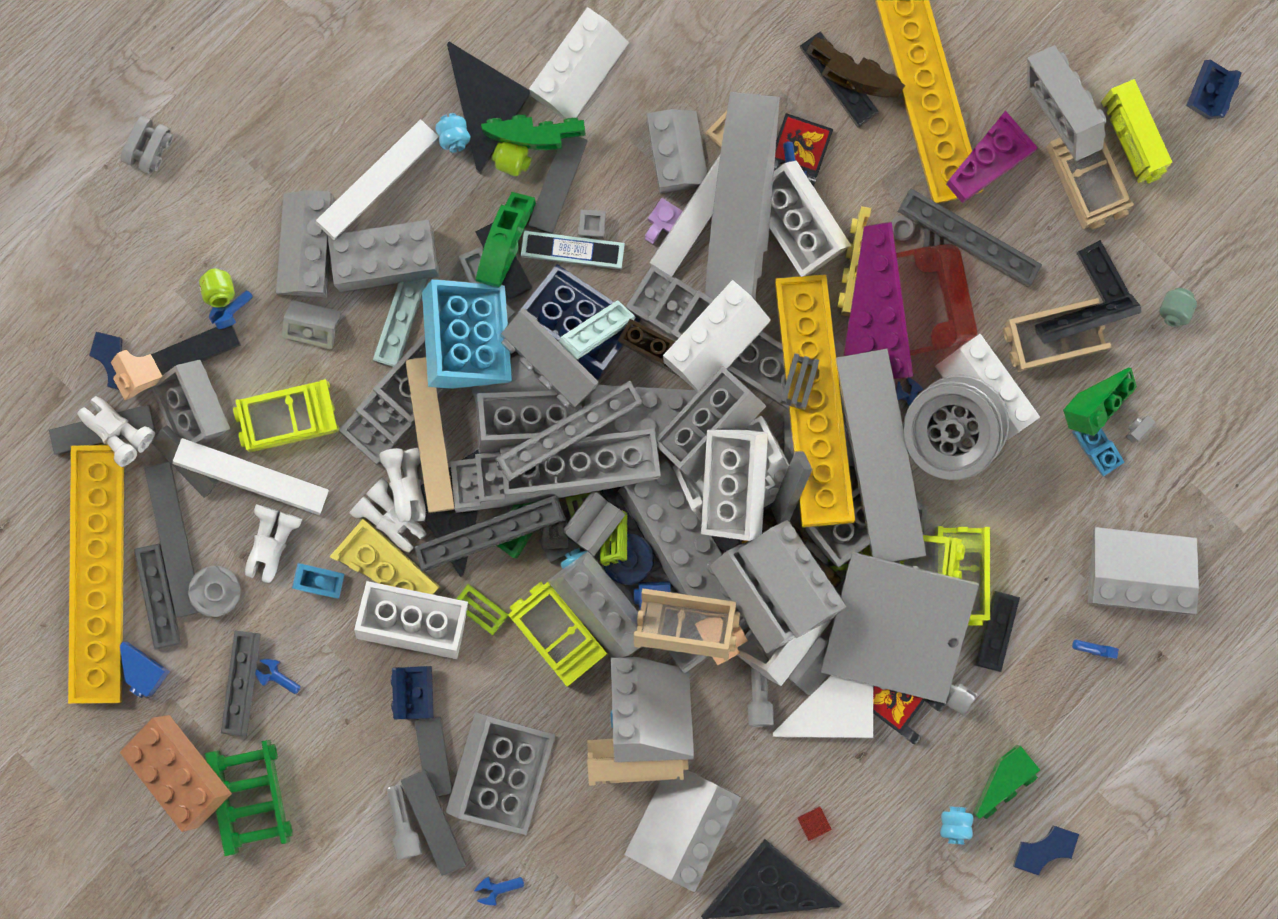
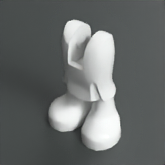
[77,396,155,467]
[379,448,426,522]
[349,478,426,553]
[245,504,302,583]

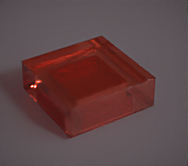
[797,806,832,841]

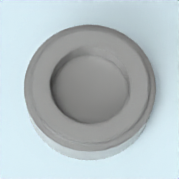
[891,215,915,242]

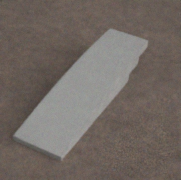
[705,92,780,301]
[626,265,789,410]
[339,280,515,465]
[835,349,926,562]
[451,429,661,513]

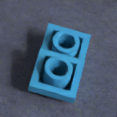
[1072,428,1125,476]

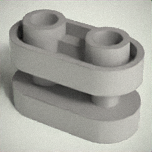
[121,116,173,174]

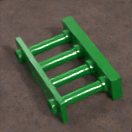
[205,740,293,856]

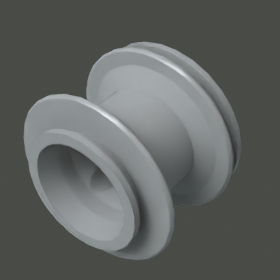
[903,375,1009,480]

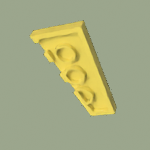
[837,206,871,317]
[330,518,440,595]

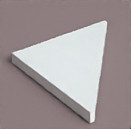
[773,675,873,738]

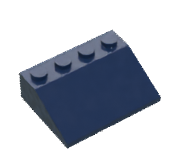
[517,264,641,382]

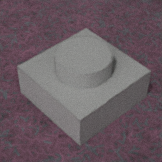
[579,209,606,238]
[1125,415,1155,443]

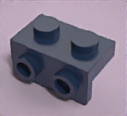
[1186,59,1242,119]
[390,666,434,720]

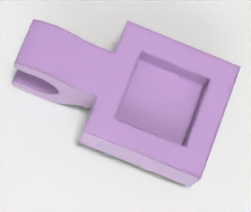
[645,198,683,244]

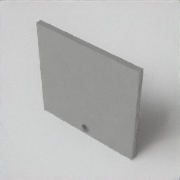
[821,552,979,704]

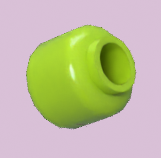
[492,142,532,176]
[199,268,235,308]

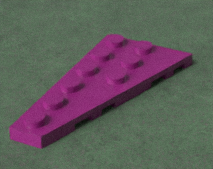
[839,222,913,386]

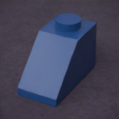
[120,642,170,698]

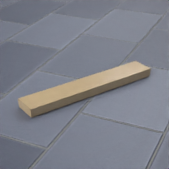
[406,357,454,513]

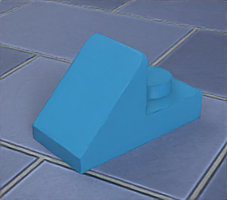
[292,563,345,599]

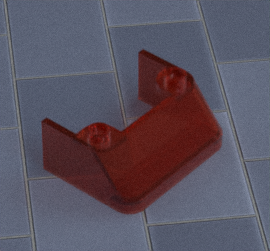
[896,244,977,356]

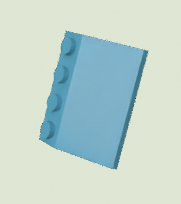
[422,279,512,389]

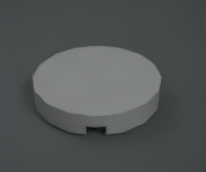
[188,566,240,617]

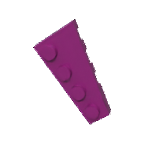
[946,110,1038,203]

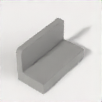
[282,301,341,349]
[563,491,626,555]
[787,636,828,696]

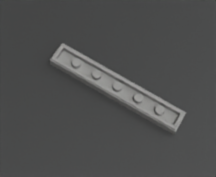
[496,381,643,481]

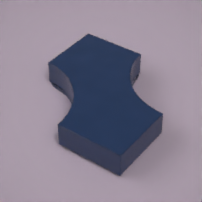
[89,332,123,390]
[1013,825,1079,875]

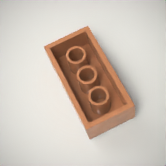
[120,715,232,832]

